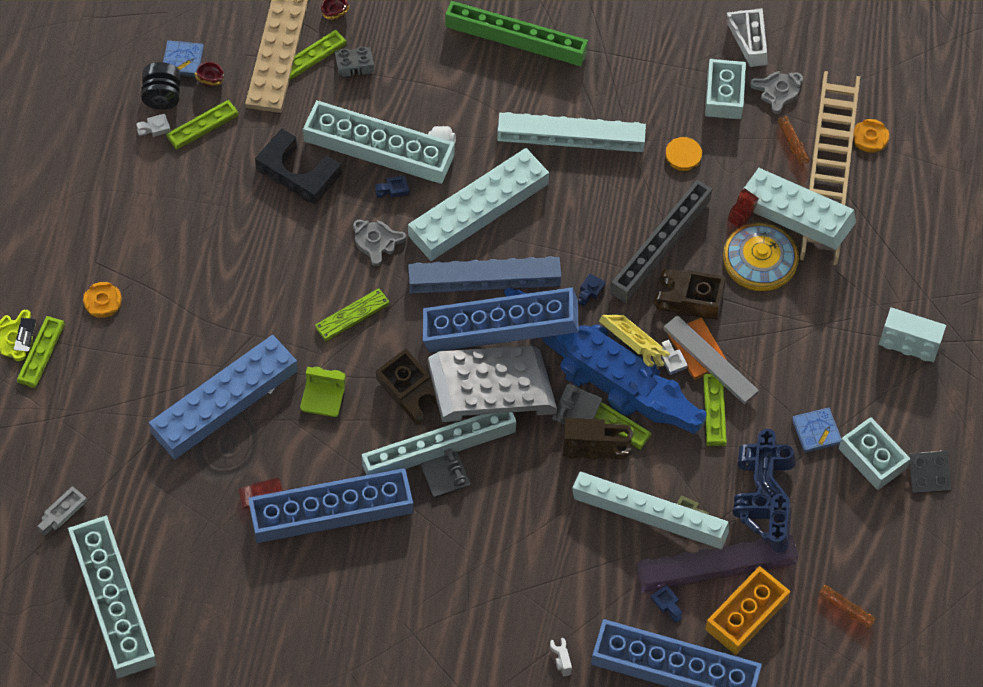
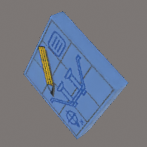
[163,41,204,77]
[792,408,841,453]

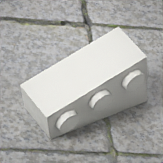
[727,9,768,67]

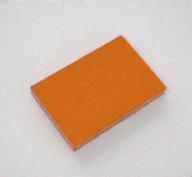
[667,318,726,380]

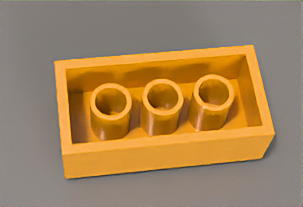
[705,566,791,655]

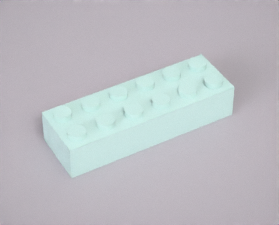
[739,168,856,250]

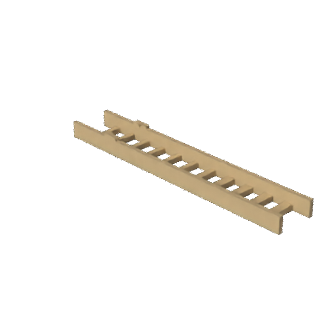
[800,71,860,265]

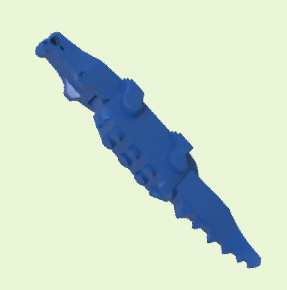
[504,288,706,434]

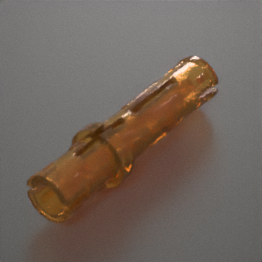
[777,116,810,166]
[819,584,876,629]

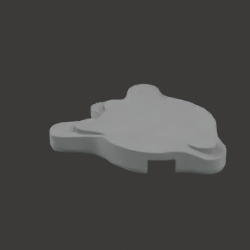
[750,71,803,114]
[353,220,406,266]

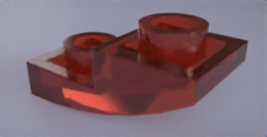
[727,188,759,228]
[238,478,283,509]

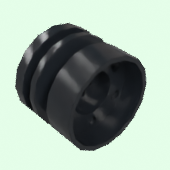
[141,62,181,109]

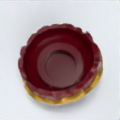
[321,0,349,20]
[195,61,224,87]

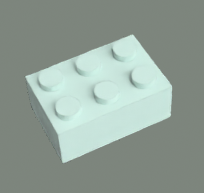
[705,59,746,119]
[879,308,946,362]
[839,417,910,490]

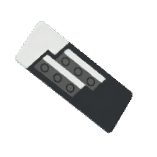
[14,318,36,351]

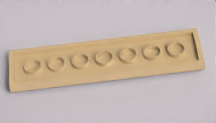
[245,0,309,113]

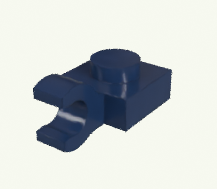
[375,175,409,198]
[578,274,606,306]
[650,585,683,623]

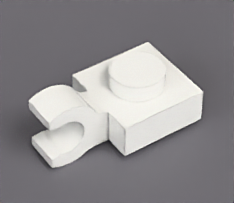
[136,114,171,137]
[662,340,688,375]
[550,638,572,677]

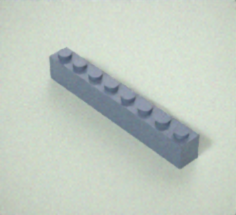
[408,256,561,293]

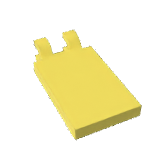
[599,315,670,367]

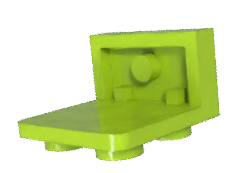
[300,367,346,417]

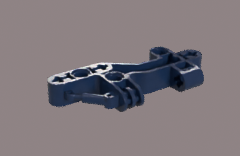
[732,429,796,553]

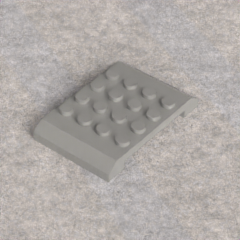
[427,346,557,422]

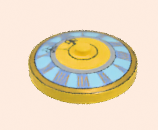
[723,223,799,291]

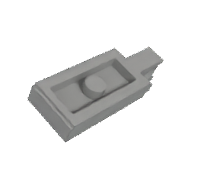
[38,487,87,536]

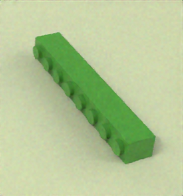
[445,1,588,66]

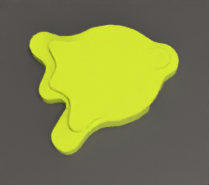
[0,310,33,361]

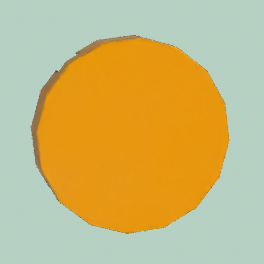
[853,119,889,153]
[665,137,702,171]
[83,282,122,318]

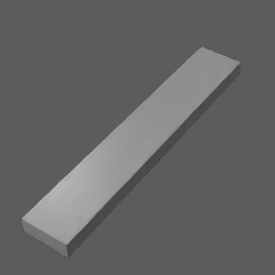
[663,315,759,405]

